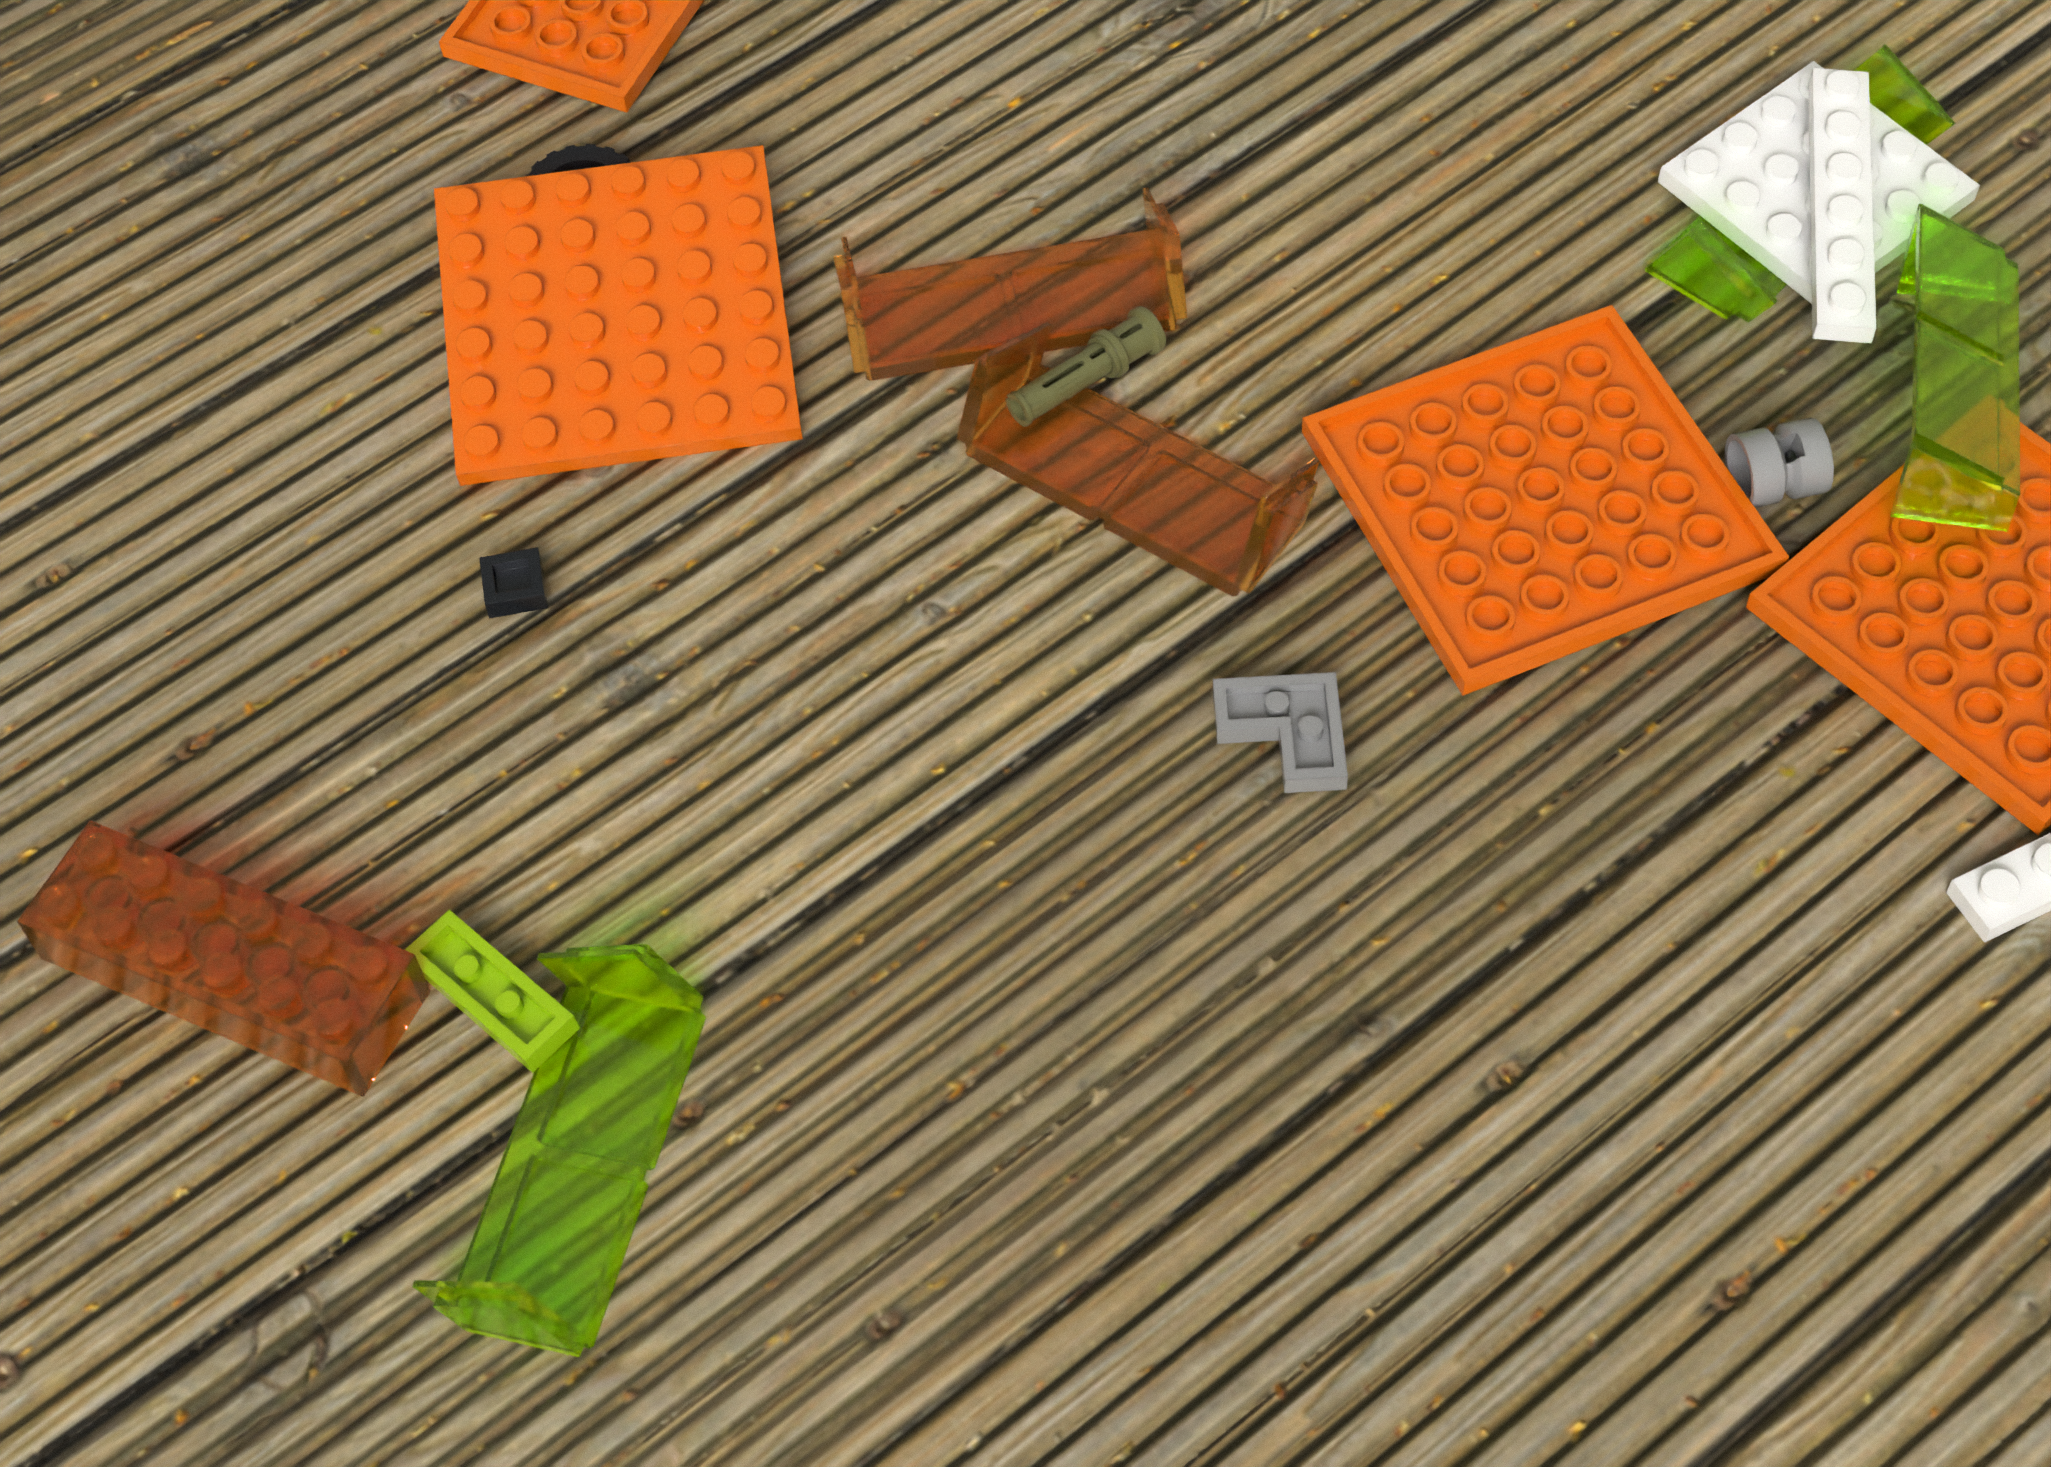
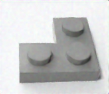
[1212,672,1348,793]

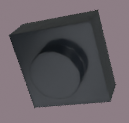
[479,547,548,619]

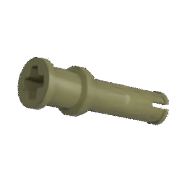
[1006,306,1166,427]

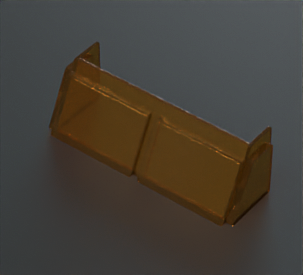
[833,188,1187,381]
[957,322,1320,596]

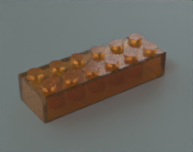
[17,820,430,1097]

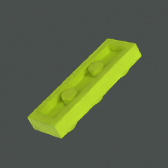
[402,910,580,1073]

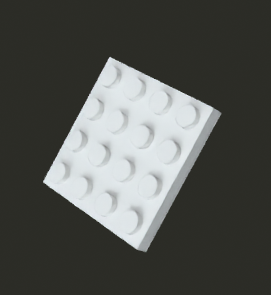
[1658,61,1980,304]

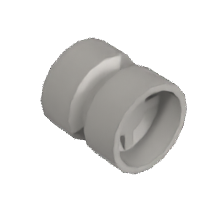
[1725,417,1834,508]

